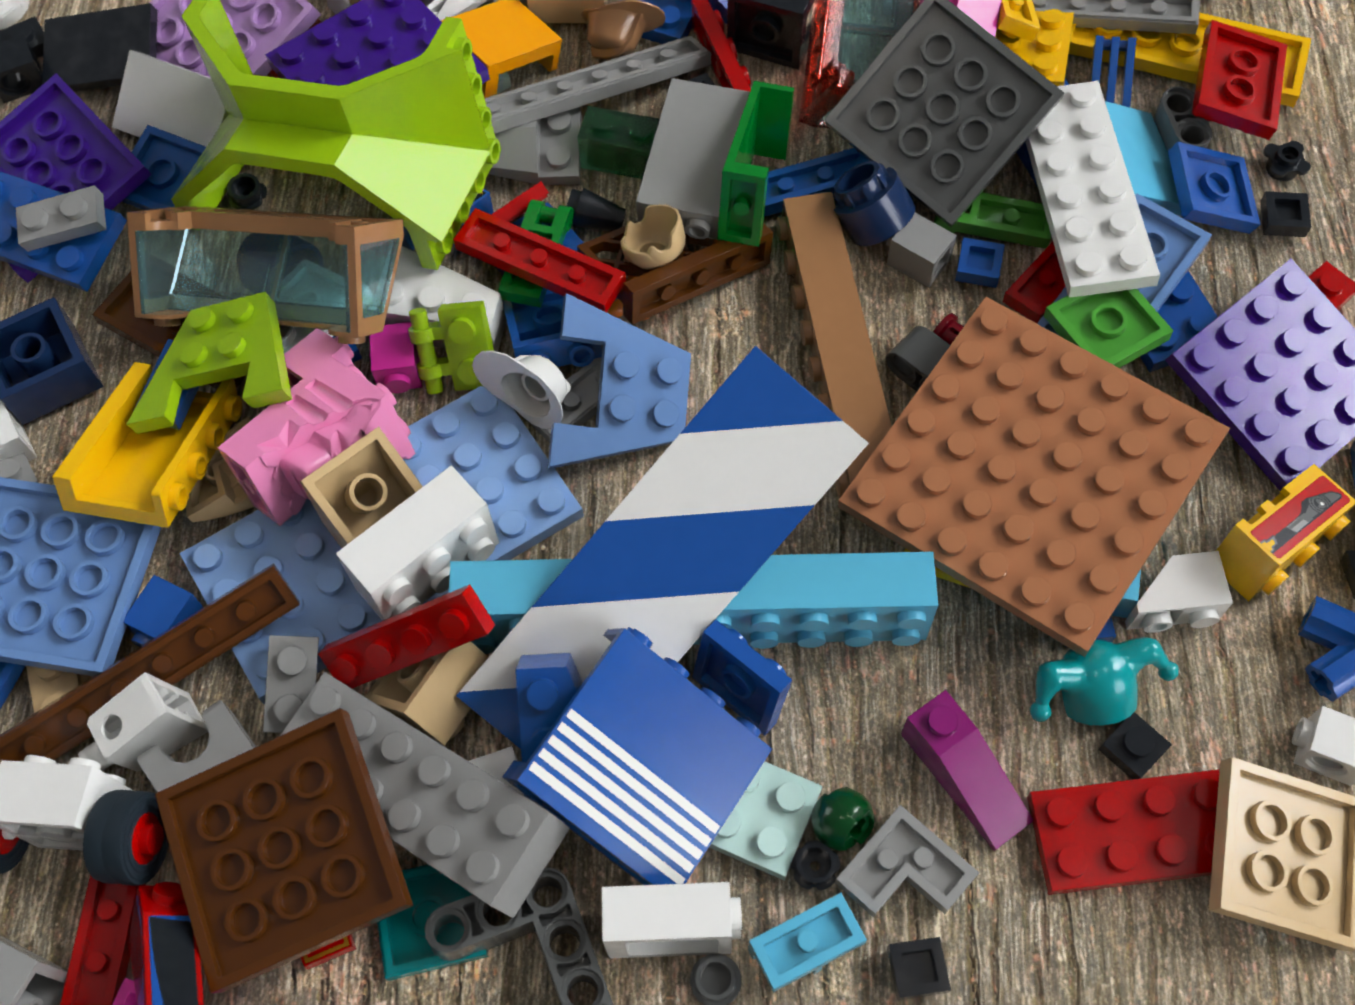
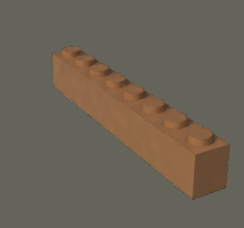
[776,192,892,498]

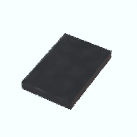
[42,3,158,92]

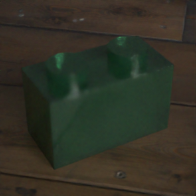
[577,106,660,179]

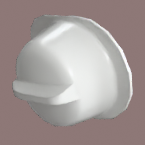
[472,350,571,429]

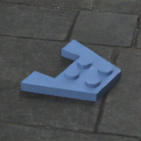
[547,293,691,469]

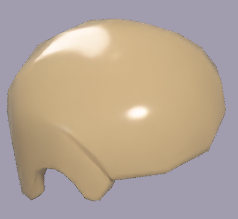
[620,204,686,270]

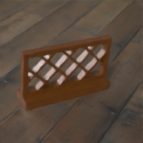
[577,221,773,325]

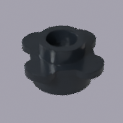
[1263,141,1311,181]

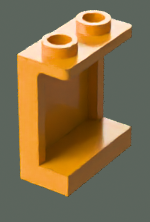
[441,0,562,98]

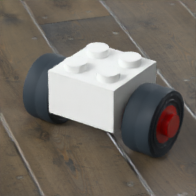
[0,755,169,886]

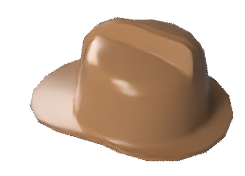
[581,0,666,59]

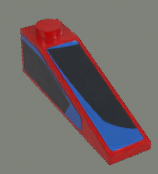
[128,881,204,1005]

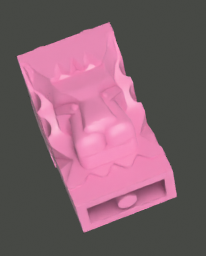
[218,328,416,526]

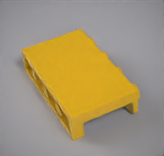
[52,362,243,528]

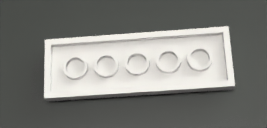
[1025,81,1160,297]

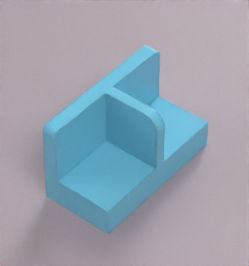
[748,893,867,992]

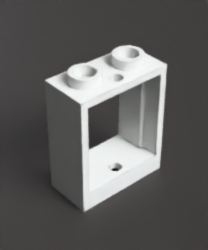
[602,882,742,958]

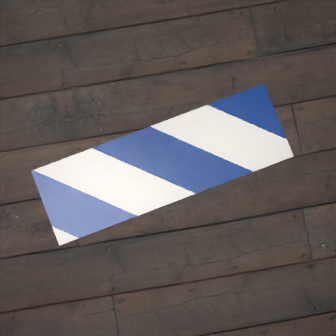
[456,345,869,749]

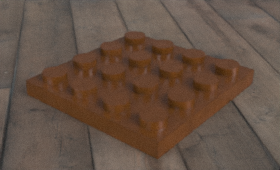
[155,708,414,994]

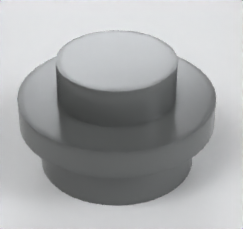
[690,953,742,1005]

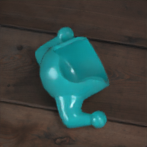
[1029,637,1179,726]

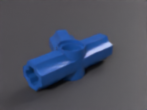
[1298,596,1355,702]

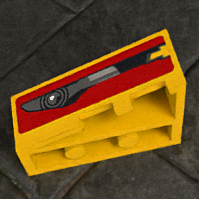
[1216,464,1355,602]

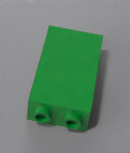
[717,81,795,247]

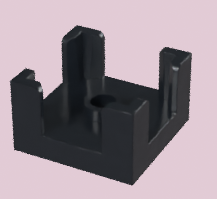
[727,0,815,70]

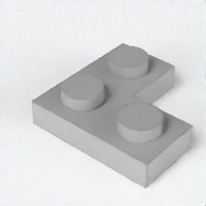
[835,805,979,917]

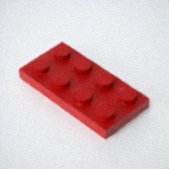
[1027,769,1220,895]

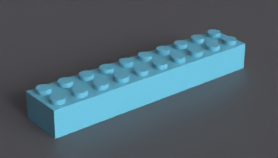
[449,552,938,654]

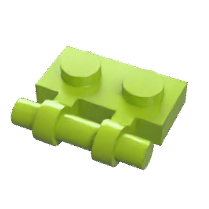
[408,301,494,394]

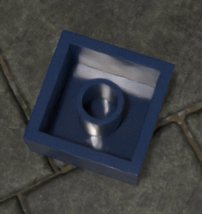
[0,297,104,425]

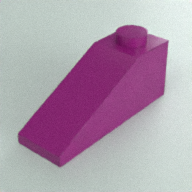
[901,690,1034,851]

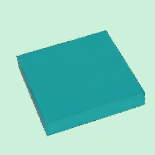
[377,864,488,981]

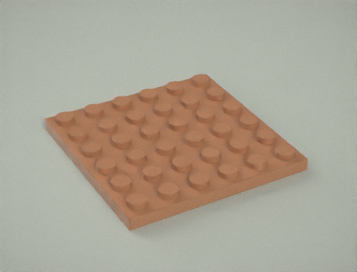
[838,297,1230,657]

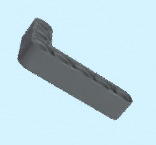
[425,867,613,1005]

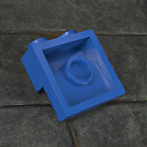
[502,290,602,367]

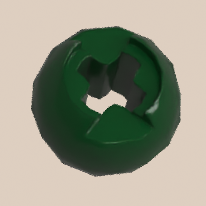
[811,787,874,851]

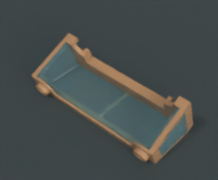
[127,206,404,344]

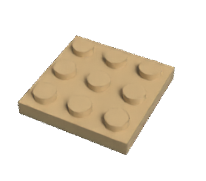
[1209,757,1355,952]

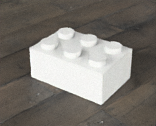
[335,465,499,621]

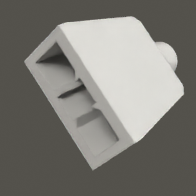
[78,672,208,772]

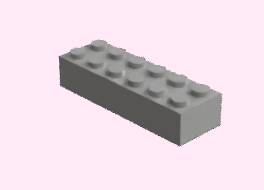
[280,672,570,918]

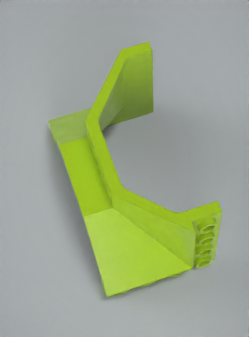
[171,0,501,270]

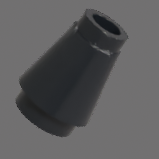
[567,188,627,231]

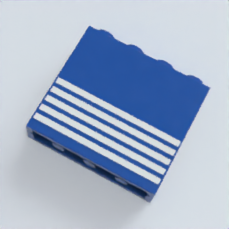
[502,627,772,885]

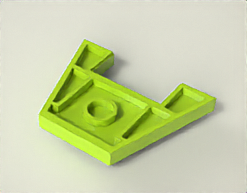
[126,292,292,434]

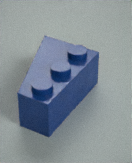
[516,653,583,802]

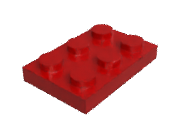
[1191,20,1287,140]

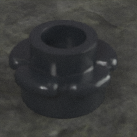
[227,173,267,210]
[790,840,840,890]

